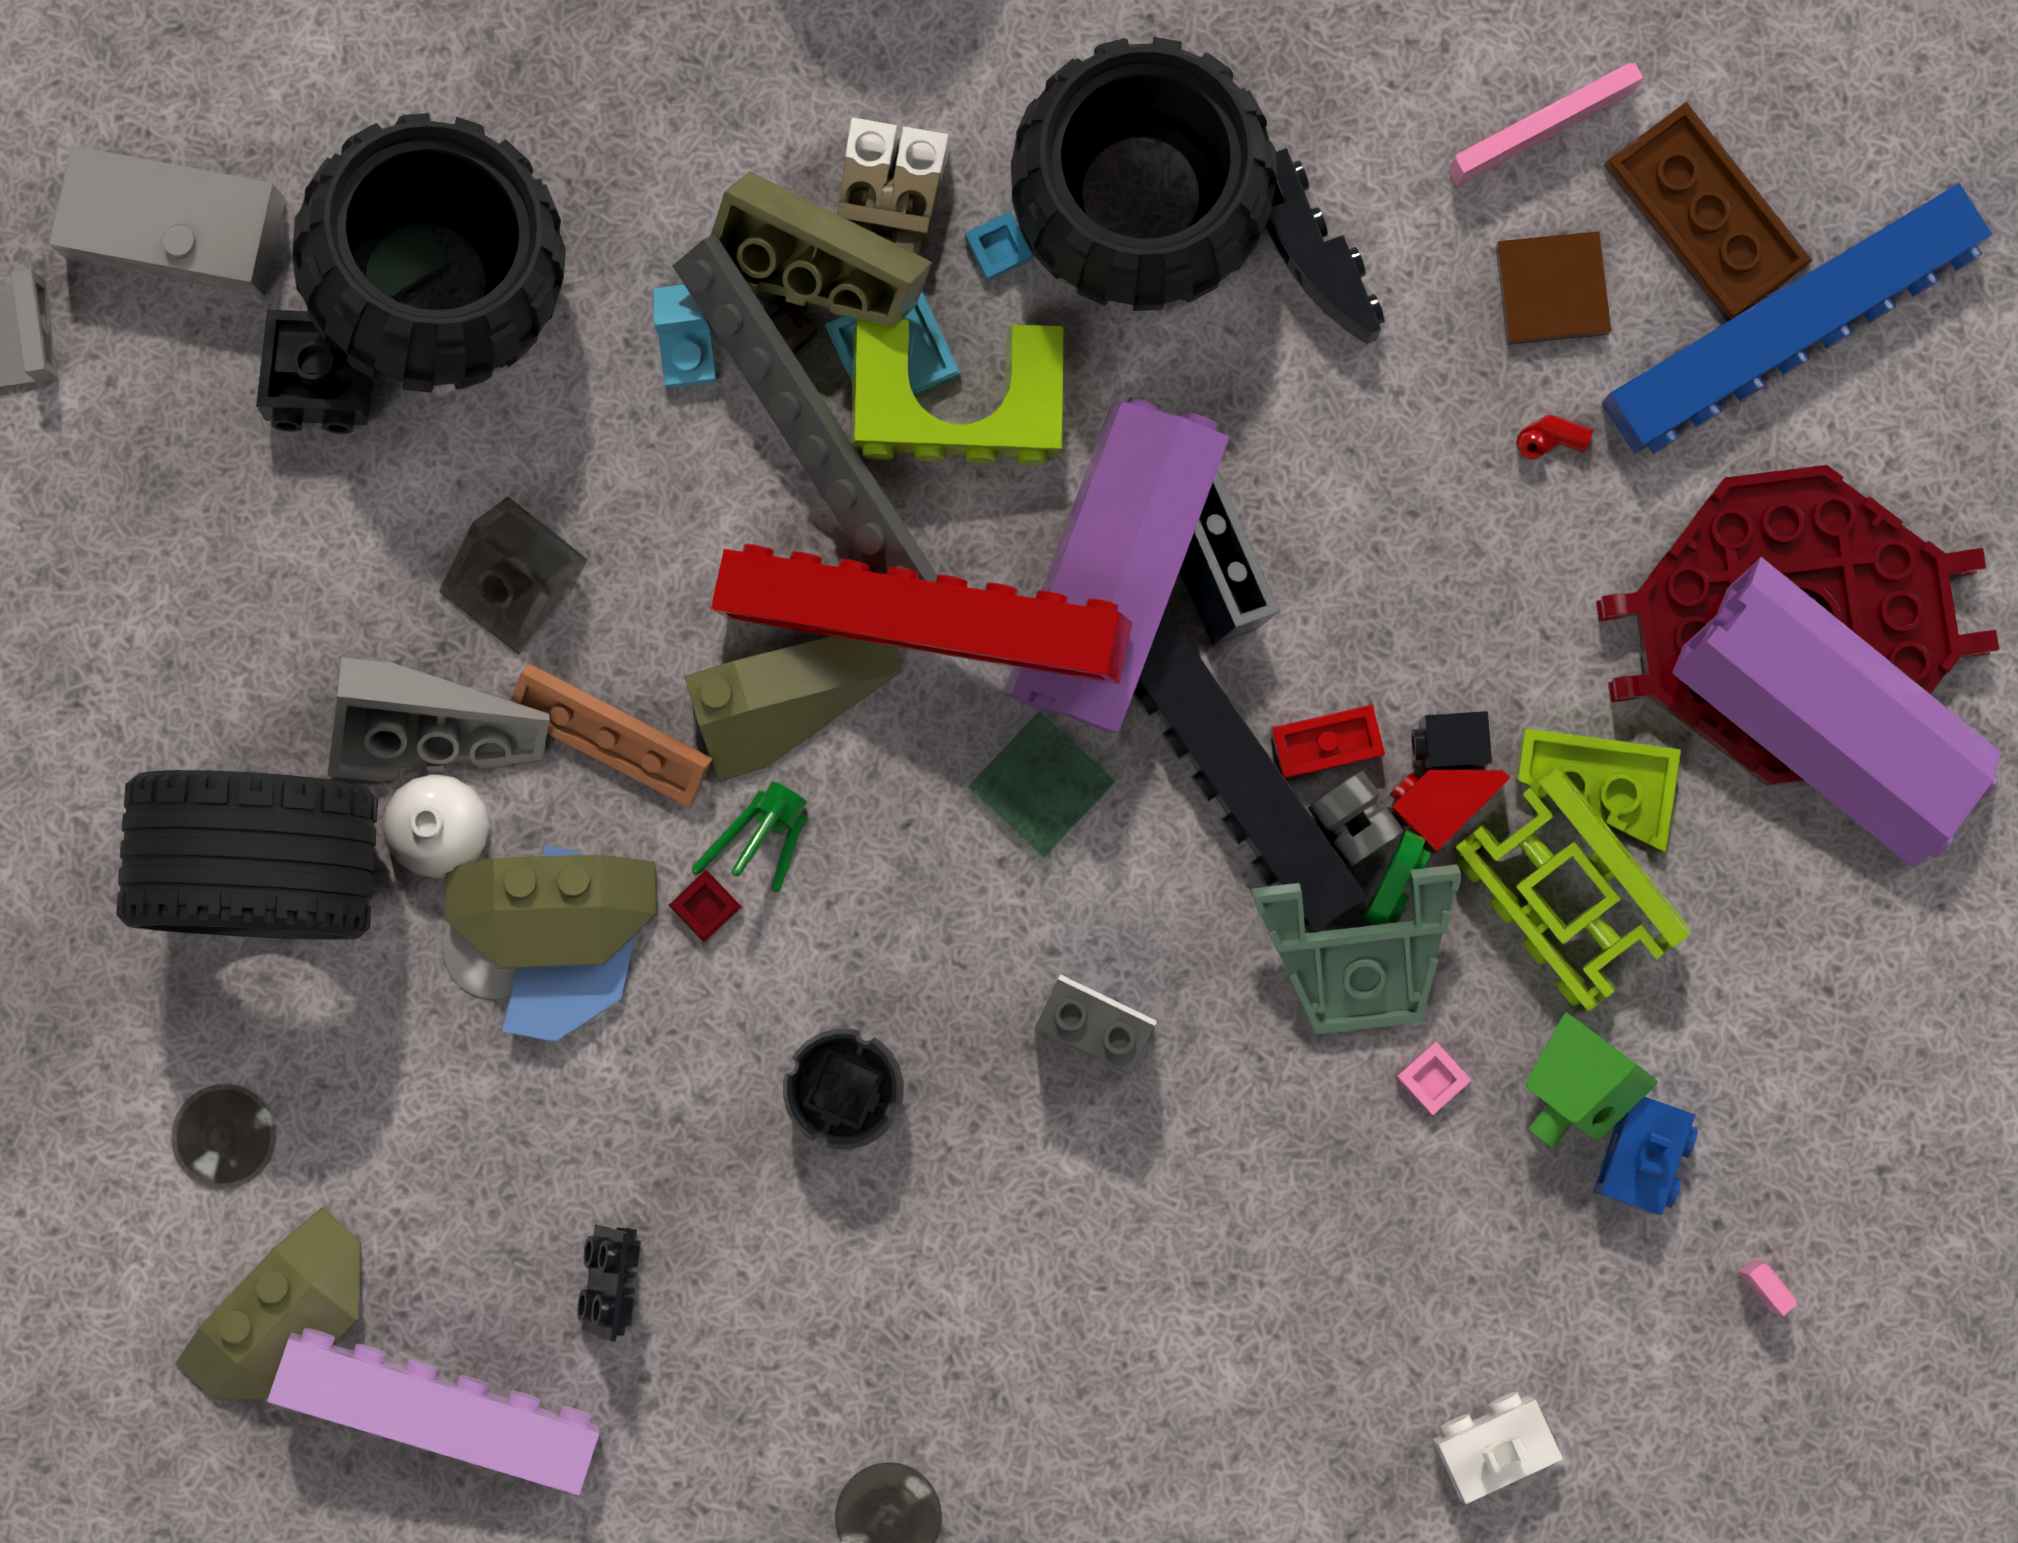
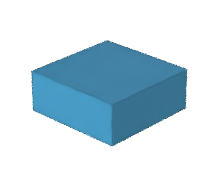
[965,211,1033,282]

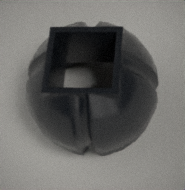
[783,1029,904,1150]

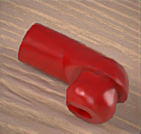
[1516,415,1593,460]

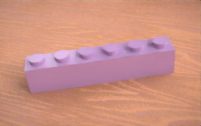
[267,1328,600,1495]

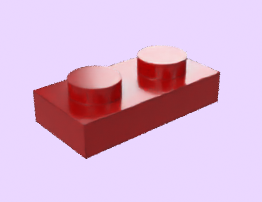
[1270,704,1385,779]

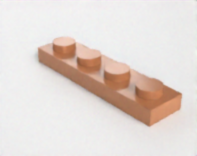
[510,664,713,807]

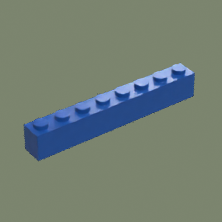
[1602,183,1993,455]

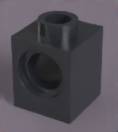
[1411,711,1492,772]

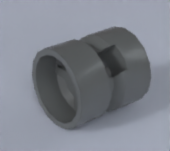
[1307,770,1405,868]

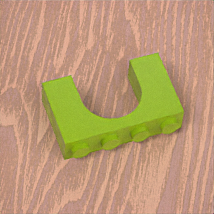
[851,319,1064,466]

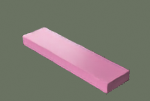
[1449,62,1643,187]

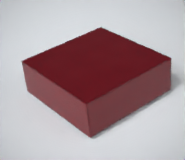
[668,870,743,943]

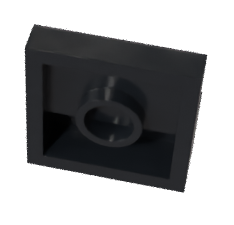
[256,309,372,434]

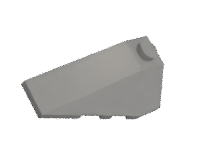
[327,657,549,782]

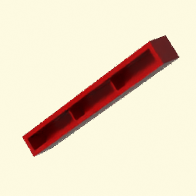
[711,544,1132,684]

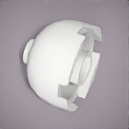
[382,774,490,879]

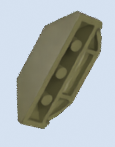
[445,854,657,969]
[176,1207,362,1399]

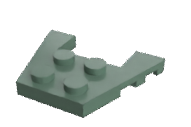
[1252,864,1461,1035]

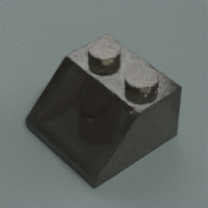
[439,496,588,655]

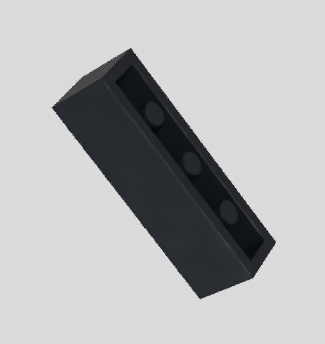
[1180,469,1280,646]

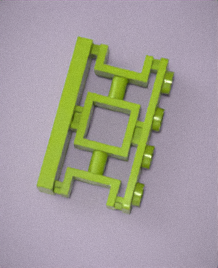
[1456,765,1691,1012]

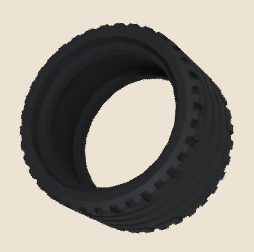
[116,770,378,940]

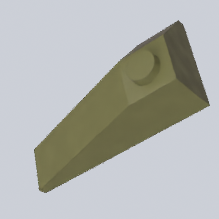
[684,636,902,782]

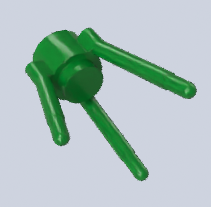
[692,781,808,892]

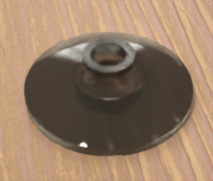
[171,1084,276,1189]
[835,1462,942,1543]

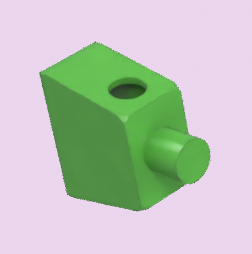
[1526,1012,1659,1148]

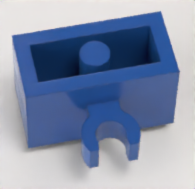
[1593,1097,1698,1215]

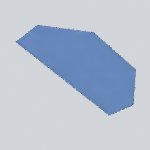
[502,845,635,1042]

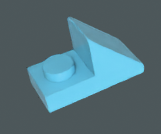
[654,284,717,389]

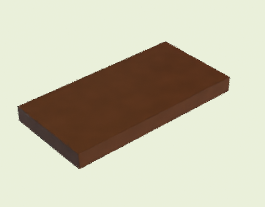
[1604,102,1813,322]

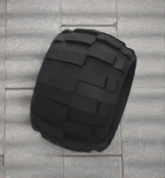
[1011,37,1277,311]
[292,113,566,393]

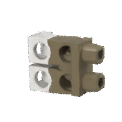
[836,117,950,255]

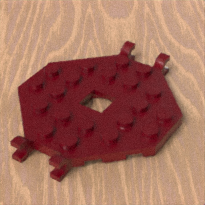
[1596,465,2000,786]

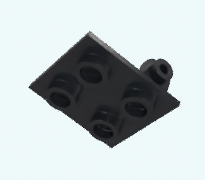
[577,1224,641,1342]

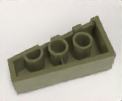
[710,171,932,328]

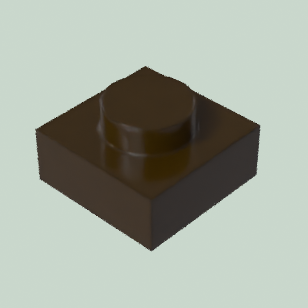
[764,295,818,354]

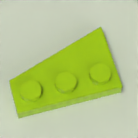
[1515,727,1681,852]

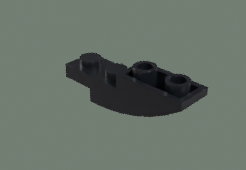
[1265,148,1385,344]

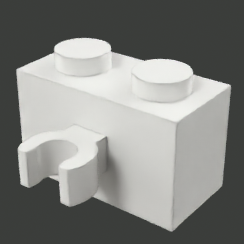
[1432,1392,1563,1504]

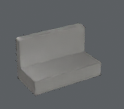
[0,269,59,388]

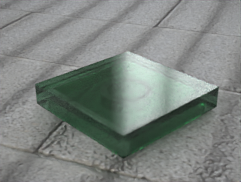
[968,711,1115,858]

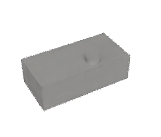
[49,145,286,297]

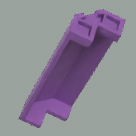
[1002,397,1230,733]
[1672,557,2001,868]

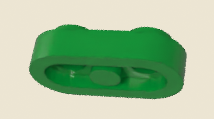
[1363,830,1431,925]

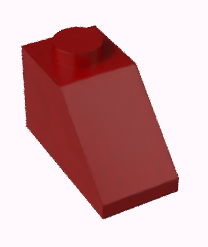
[1389,770,1511,855]

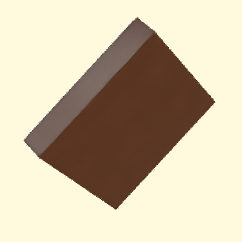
[1495,231,1611,345]

